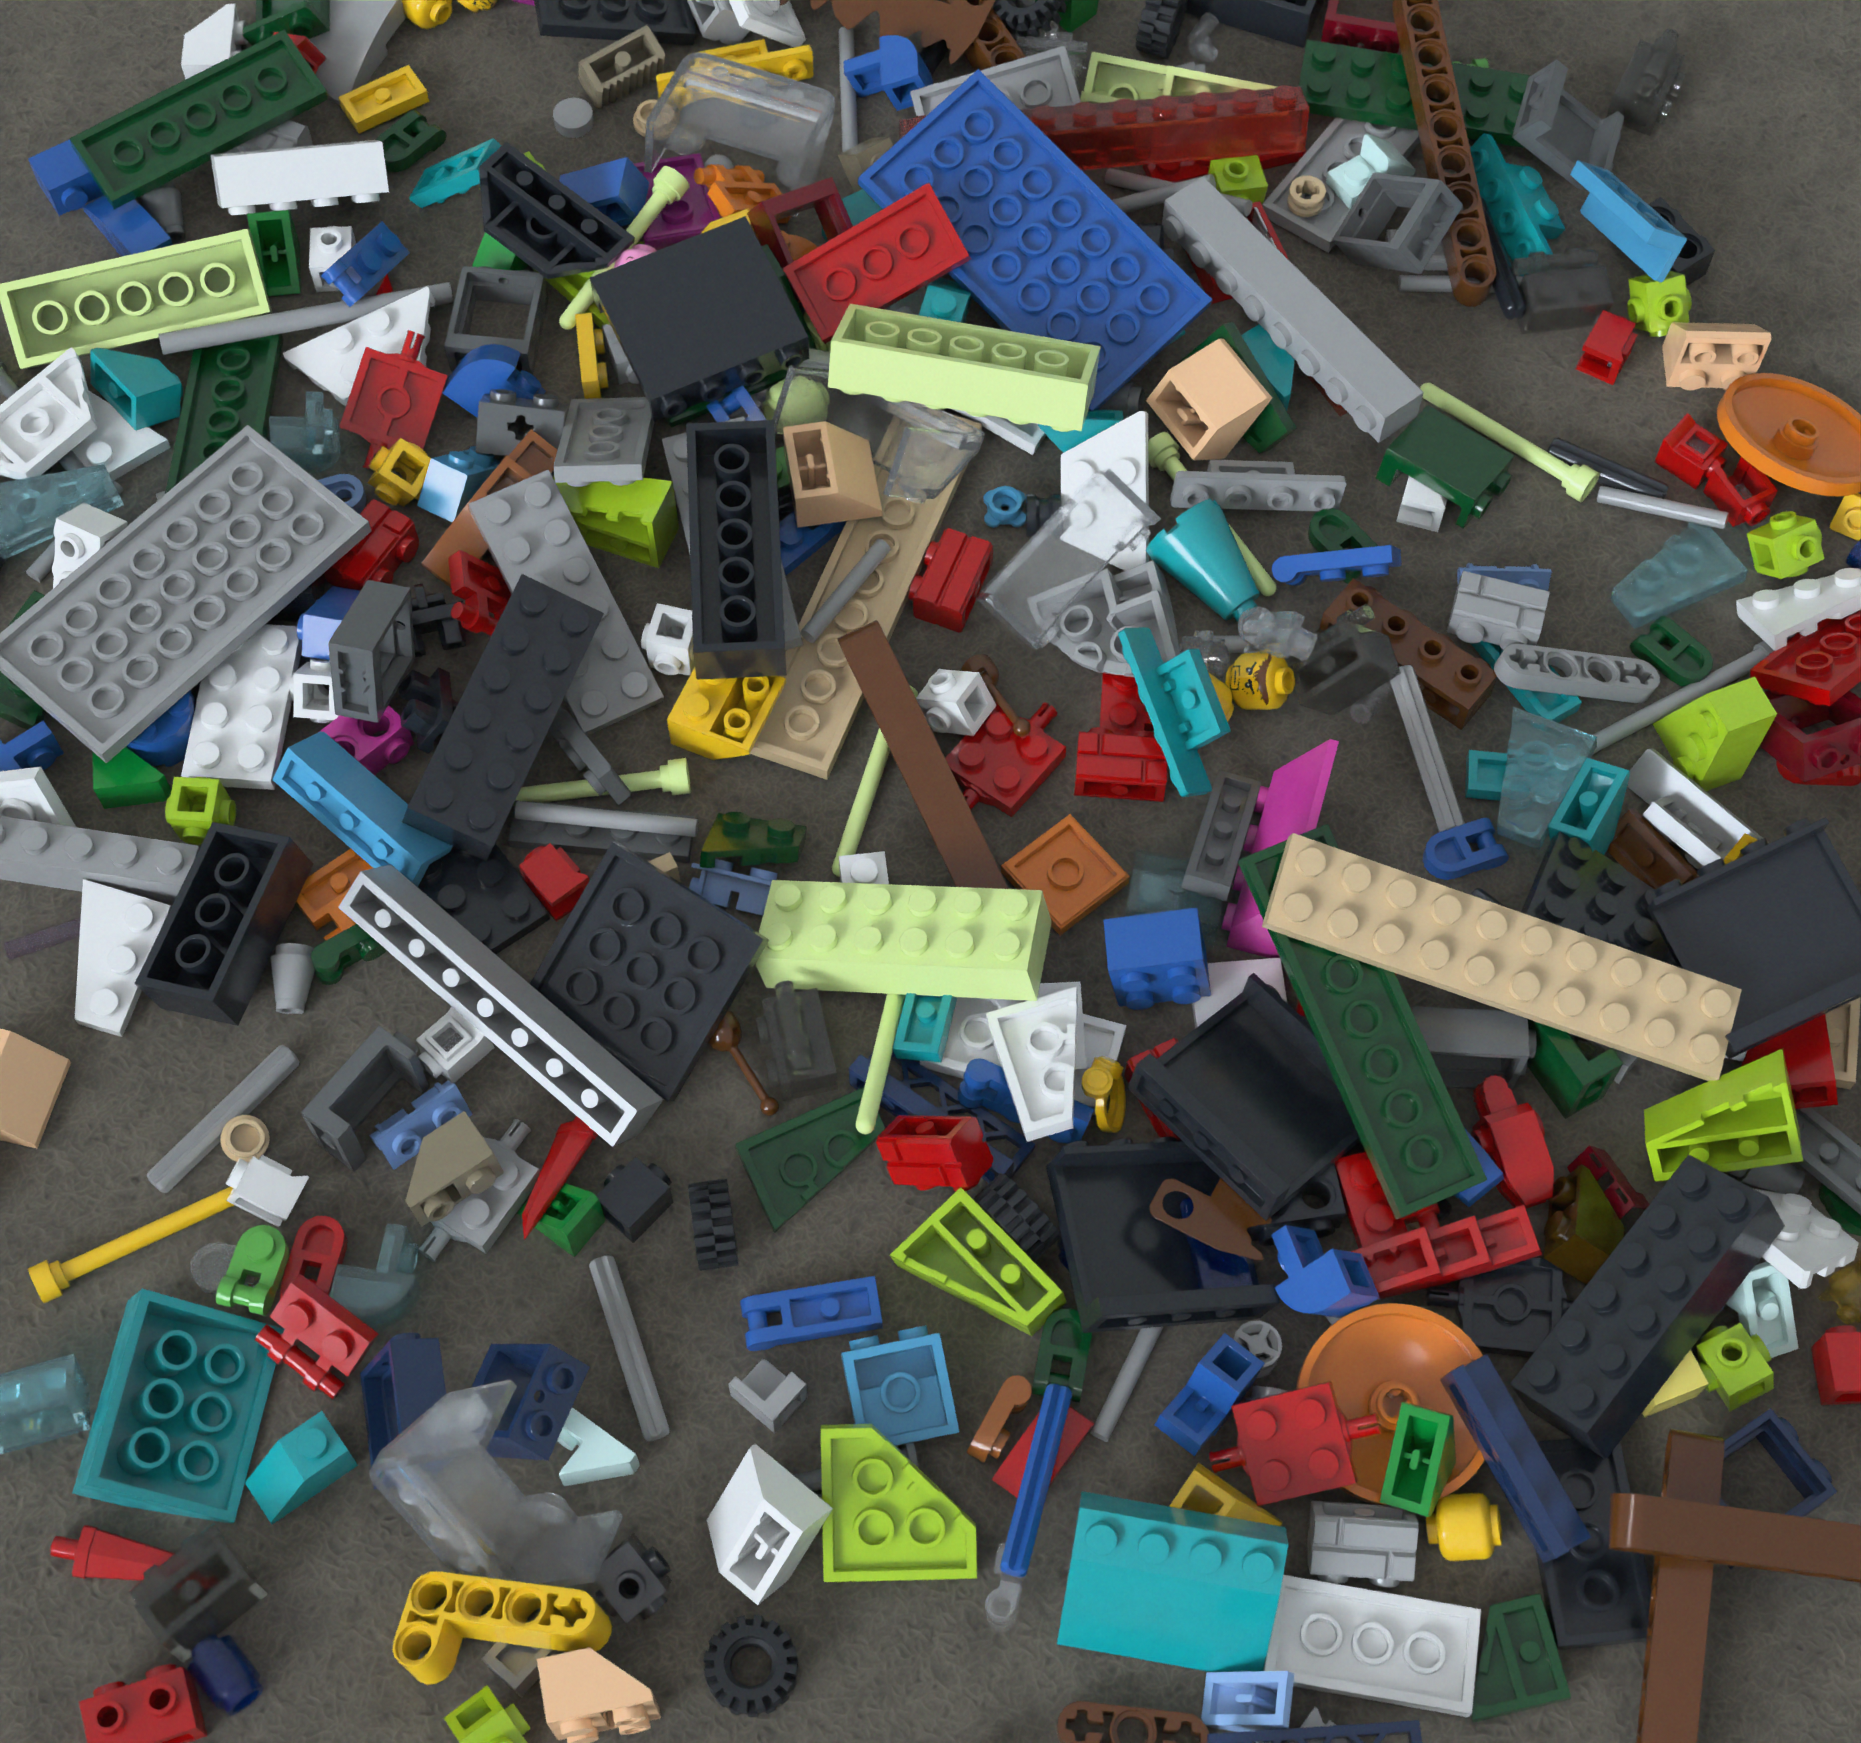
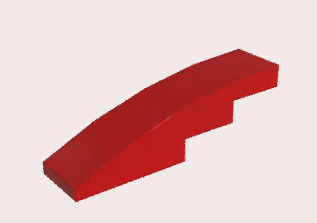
[1350,1205,1543,1299]

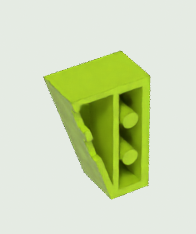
[552,474,679,568]
[1653,677,1777,791]
[1644,1048,1803,1182]
[890,1187,1067,1336]

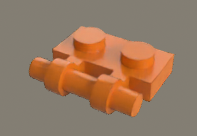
[694,164,792,223]
[296,848,373,941]

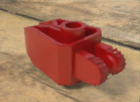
[1471,1074,1554,1209]

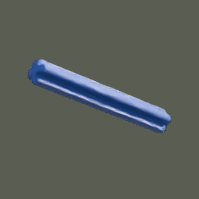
[1000,1383,1072,1578]

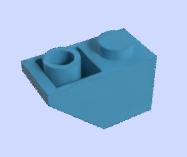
[417,446,501,522]

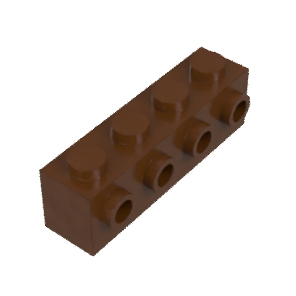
[1318,578,1498,730]

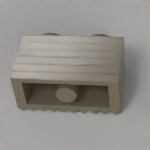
[578,25,665,109]

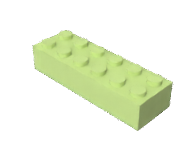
[0,229,272,369]
[828,304,1101,432]
[755,880,1052,1001]

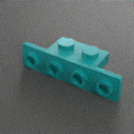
[1470,133,1565,280]
[1118,627,1231,797]

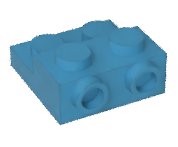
[841,1326,959,1446]

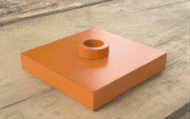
[1001,814,1130,936]

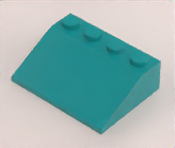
[72,1288,285,1524]
[1057,1491,1288,1672]

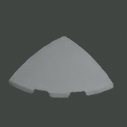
[309,0,405,105]
[1028,560,1180,677]

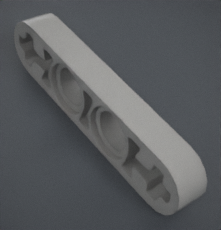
[1494,644,1660,703]

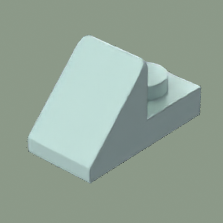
[1326,133,1415,209]
[1726,1261,1799,1358]
[557,1408,640,1486]

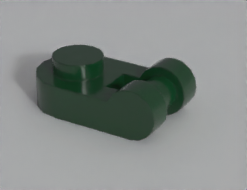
[376,110,446,172]
[1308,508,1378,584]
[1630,616,1713,687]
[311,924,387,985]
[1031,1309,1092,1403]

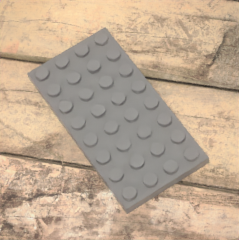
[0,425,371,763]

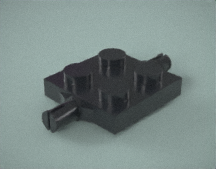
[1426,1257,1574,1357]

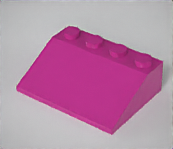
[1221,739,1339,958]

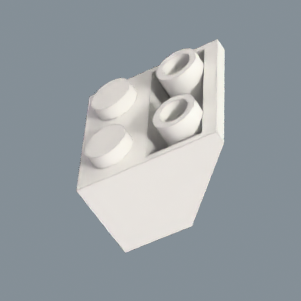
[707,1444,833,1605]

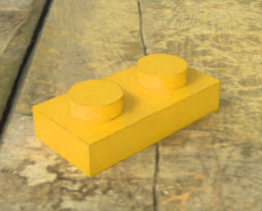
[338,65,429,134]
[575,313,609,399]

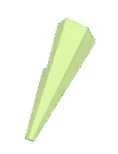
[1075,52,1287,131]

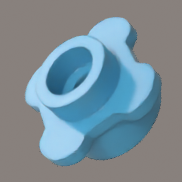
[983,486,1026,528]

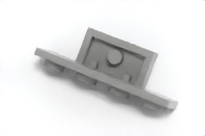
[1170,460,1346,511]
[1627,748,1770,869]

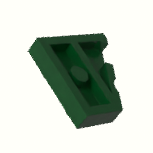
[700,812,807,868]
[1471,1593,1571,1722]

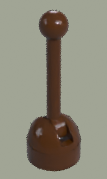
[961,654,1031,737]
[708,1011,779,1116]

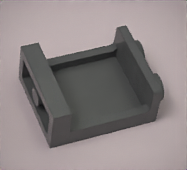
[1512,59,1624,190]
[301,1026,429,1172]

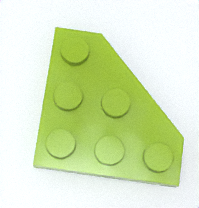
[821,1424,977,1582]

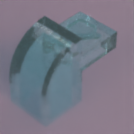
[268,391,341,474]
[330,1223,422,1330]

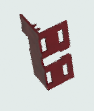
[1567,1145,1649,1220]

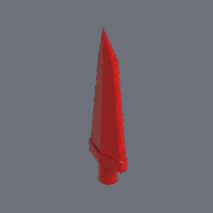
[522,1116,598,1240]
[50,1525,225,1586]

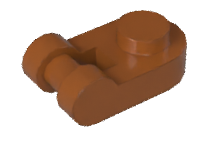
[966,1375,1032,1463]

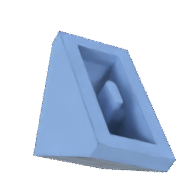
[1201,1671,1294,1732]

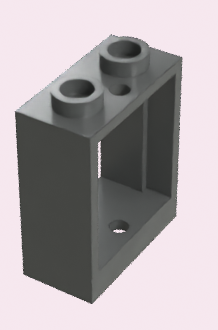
[1332,173,1463,274]
[444,266,549,375]
[328,580,415,723]
[1411,1006,1536,1090]

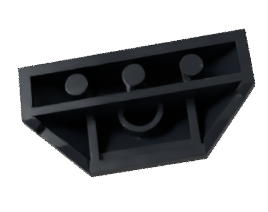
[479,142,635,279]

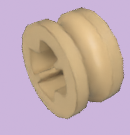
[1287,176,1326,217]

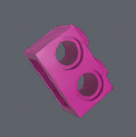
[319,705,414,775]

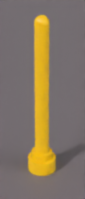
[28,1187,234,1304]

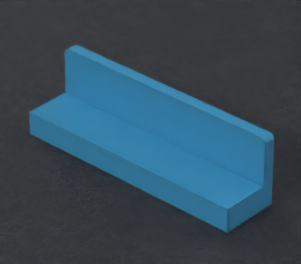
[1570,160,1687,282]
[273,731,453,887]

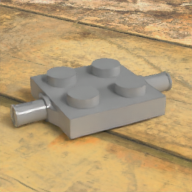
[418,1119,540,1262]

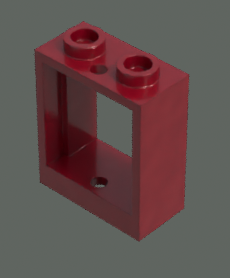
[1321,0,1400,54]
[747,177,853,302]
[1760,690,1861,782]

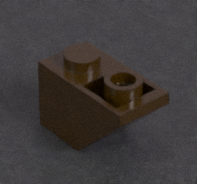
[1544,1164,1625,1285]

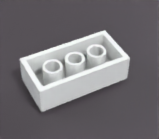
[211,140,389,215]

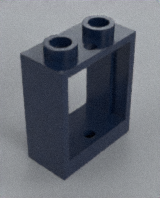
[360,1332,454,1490]
[451,1344,590,1461]
[1719,1408,1838,1569]

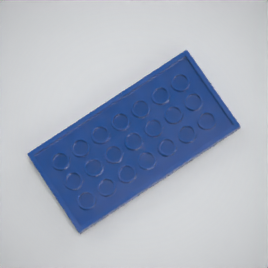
[858,69,1212,411]

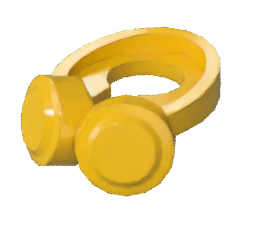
[1081,1056,1126,1133]

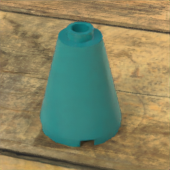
[1146,499,1260,622]

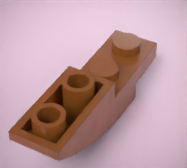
[421,429,558,588]

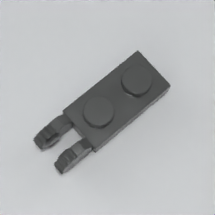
[548,707,632,805]

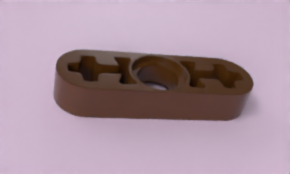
[1057,1701,1209,1743]

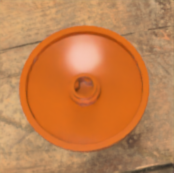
[1717,373,1861,497]
[1296,1303,1485,1506]

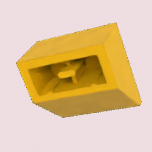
[667,667,786,760]

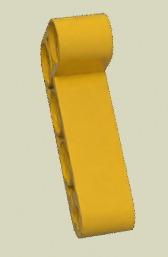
[392,1571,612,1685]

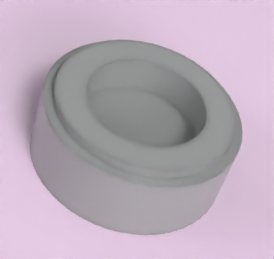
[553,98,594,138]

